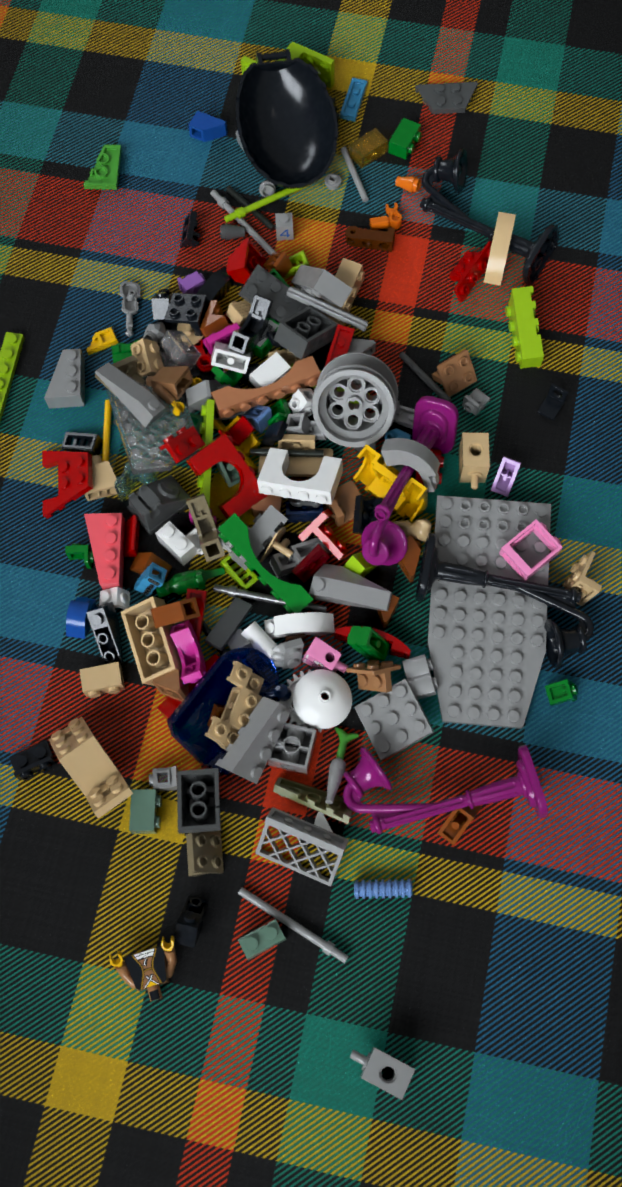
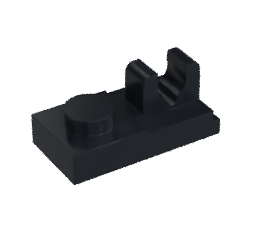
[180,210,200,248]

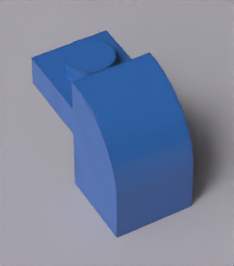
[66,597,96,639]

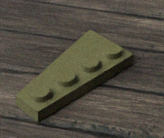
[273,777,353,824]

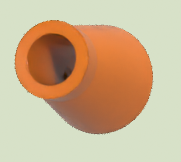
[395,176,421,193]

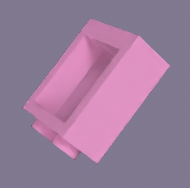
[499,519,563,581]

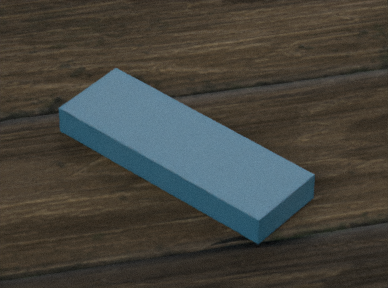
[340,78,368,122]

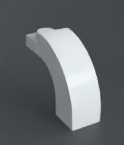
[264,612,335,640]

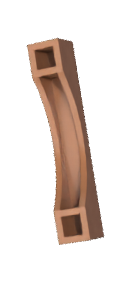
[211,356,321,419]

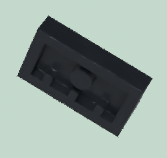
[9,740,57,780]

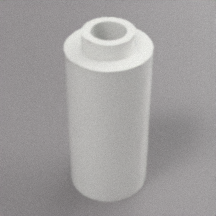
[241,621,277,662]

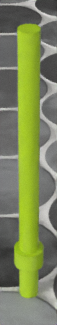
[224,187,305,223]

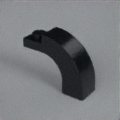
[228,294,273,355]

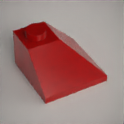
[226,238,266,284]

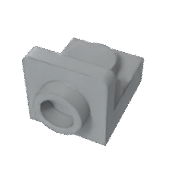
[462,388,490,416]

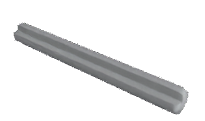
[287,286,369,331]

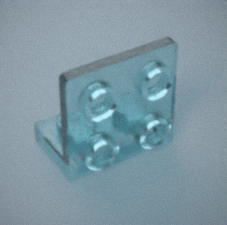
[115,456,158,503]

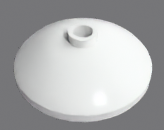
[292,669,352,729]

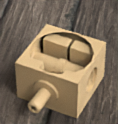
[459,433,490,490]

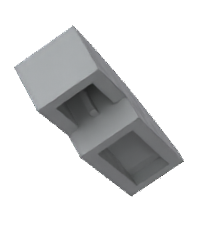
[269,537,331,578]

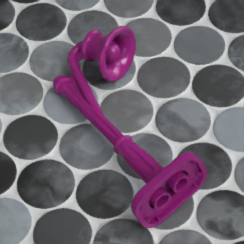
[361,396,459,566]
[343,745,548,834]

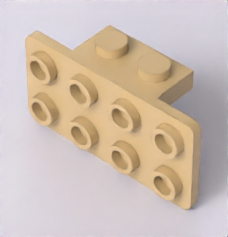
[258,434,333,477]

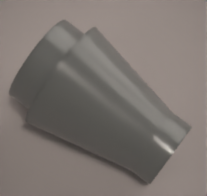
[220,223,245,241]

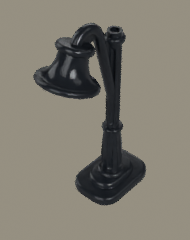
[420,148,559,286]
[415,533,594,668]

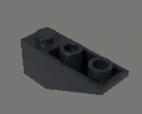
[86,602,123,664]

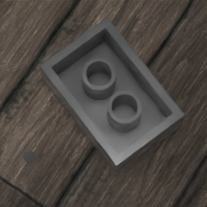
[274,305,338,360]

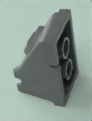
[127,475,191,535]
[177,768,221,834]

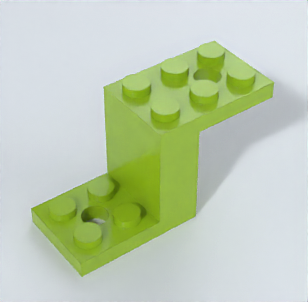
[241,42,334,88]

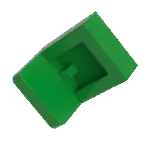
[211,366,243,387]
[267,399,291,425]
[65,543,95,569]

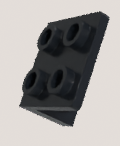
[164,293,209,336]

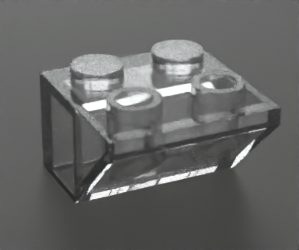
[158,330,201,370]

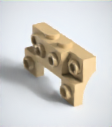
[204,661,264,750]

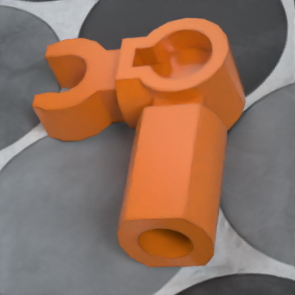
[370,203,402,230]

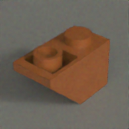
[151,597,201,628]

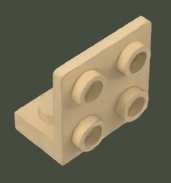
[563,551,602,606]

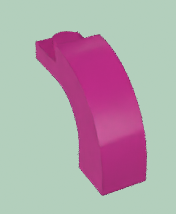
[170,620,207,684]

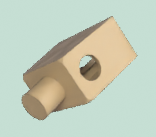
[85,455,122,501]

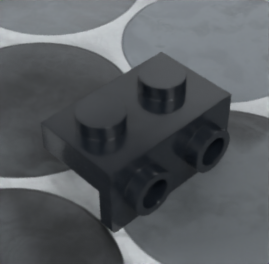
[353,495,384,535]

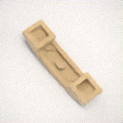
[484,212,516,286]

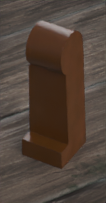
[345,226,395,252]

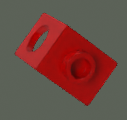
[218,416,255,446]

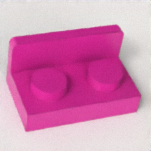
[203,323,240,355]

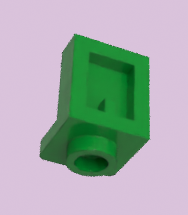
[545,679,578,706]

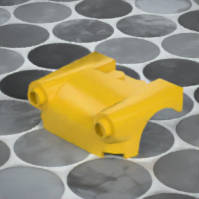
[353,444,428,522]

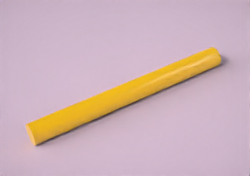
[102,400,112,462]

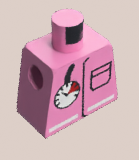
[302,637,348,676]

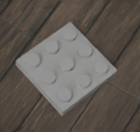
[354,679,434,761]

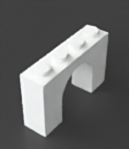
[257,448,343,505]

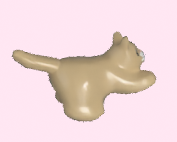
[393,518,432,542]

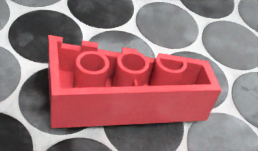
[84,513,125,590]

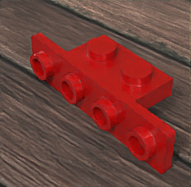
[449,241,492,302]

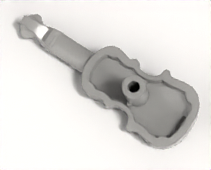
[119,281,141,337]

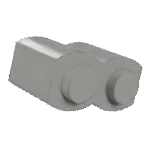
[402,654,439,700]

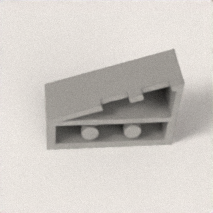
[44,349,85,409]
[229,505,288,571]

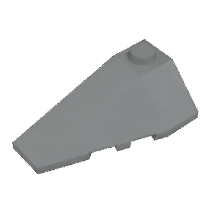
[309,564,392,611]

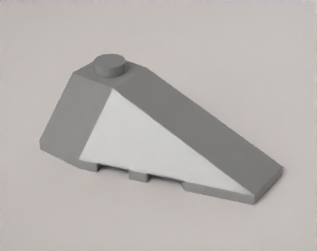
[94,362,170,428]

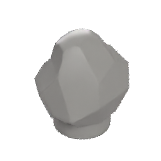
[143,322,166,343]

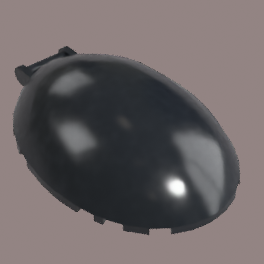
[236,49,338,189]

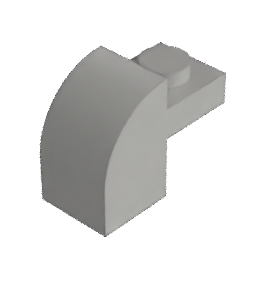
[286,413,327,440]

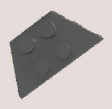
[415,82,478,114]

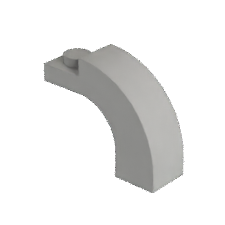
[381,438,440,493]

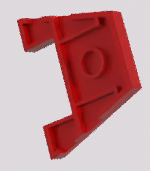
[42,451,93,518]

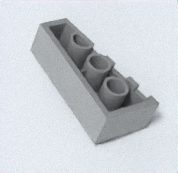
[290,265,353,308]
[215,696,292,784]

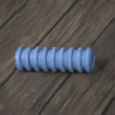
[354,879,412,899]

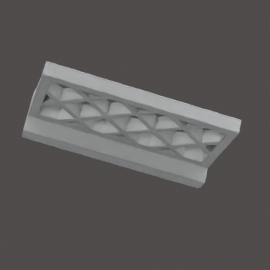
[255,807,349,887]

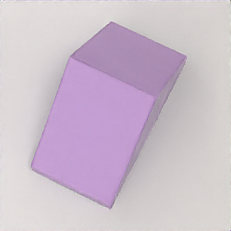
[490,456,521,497]

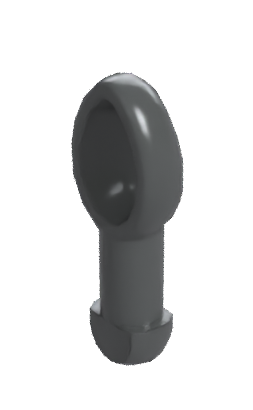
[288,498,321,508]

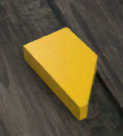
[86,327,118,355]

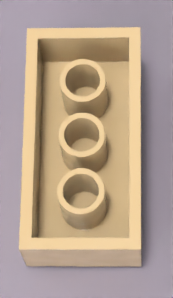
[121,596,182,686]

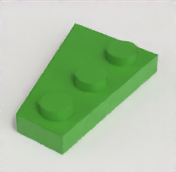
[83,145,122,190]

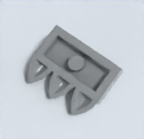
[270,638,304,669]

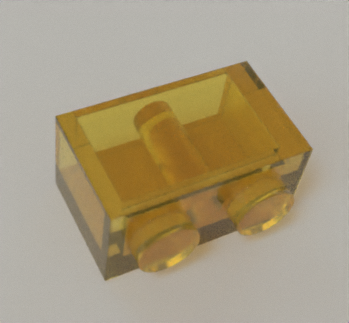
[349,128,388,168]

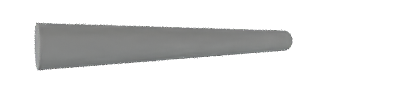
[340,147,369,202]

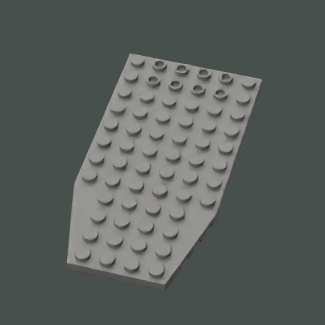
[427,495,551,729]

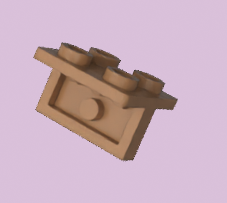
[432,349,477,397]
[346,659,401,692]

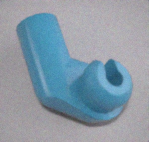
[384,429,412,439]

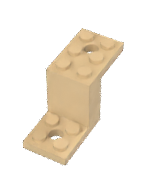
[48,717,133,819]

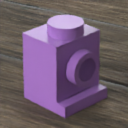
[177,271,206,294]

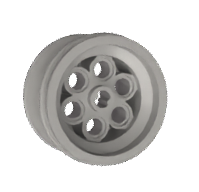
[312,352,398,448]

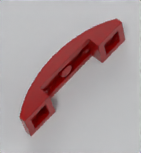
[334,626,411,659]

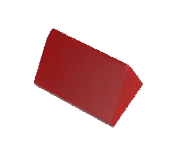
[124,515,140,557]

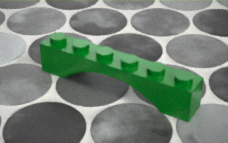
[218,513,314,614]

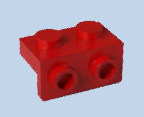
[159,426,206,464]

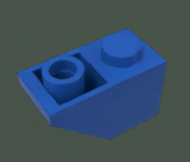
[188,111,228,142]

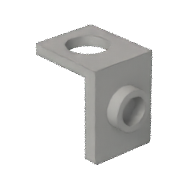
[227,629,254,659]

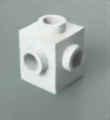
[288,388,314,417]

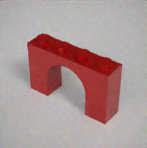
[185,434,268,519]

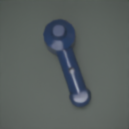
[259,684,291,701]

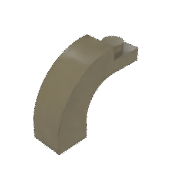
[186,493,225,562]

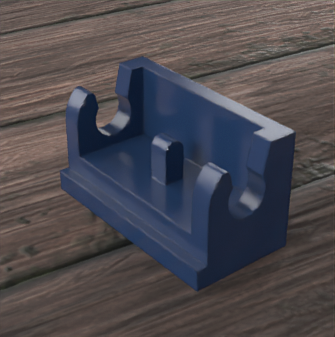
[285,501,324,523]

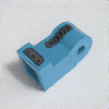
[134,562,167,597]

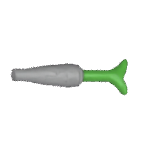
[325,727,359,804]

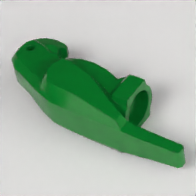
[156,567,225,598]

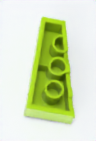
[505,286,544,369]

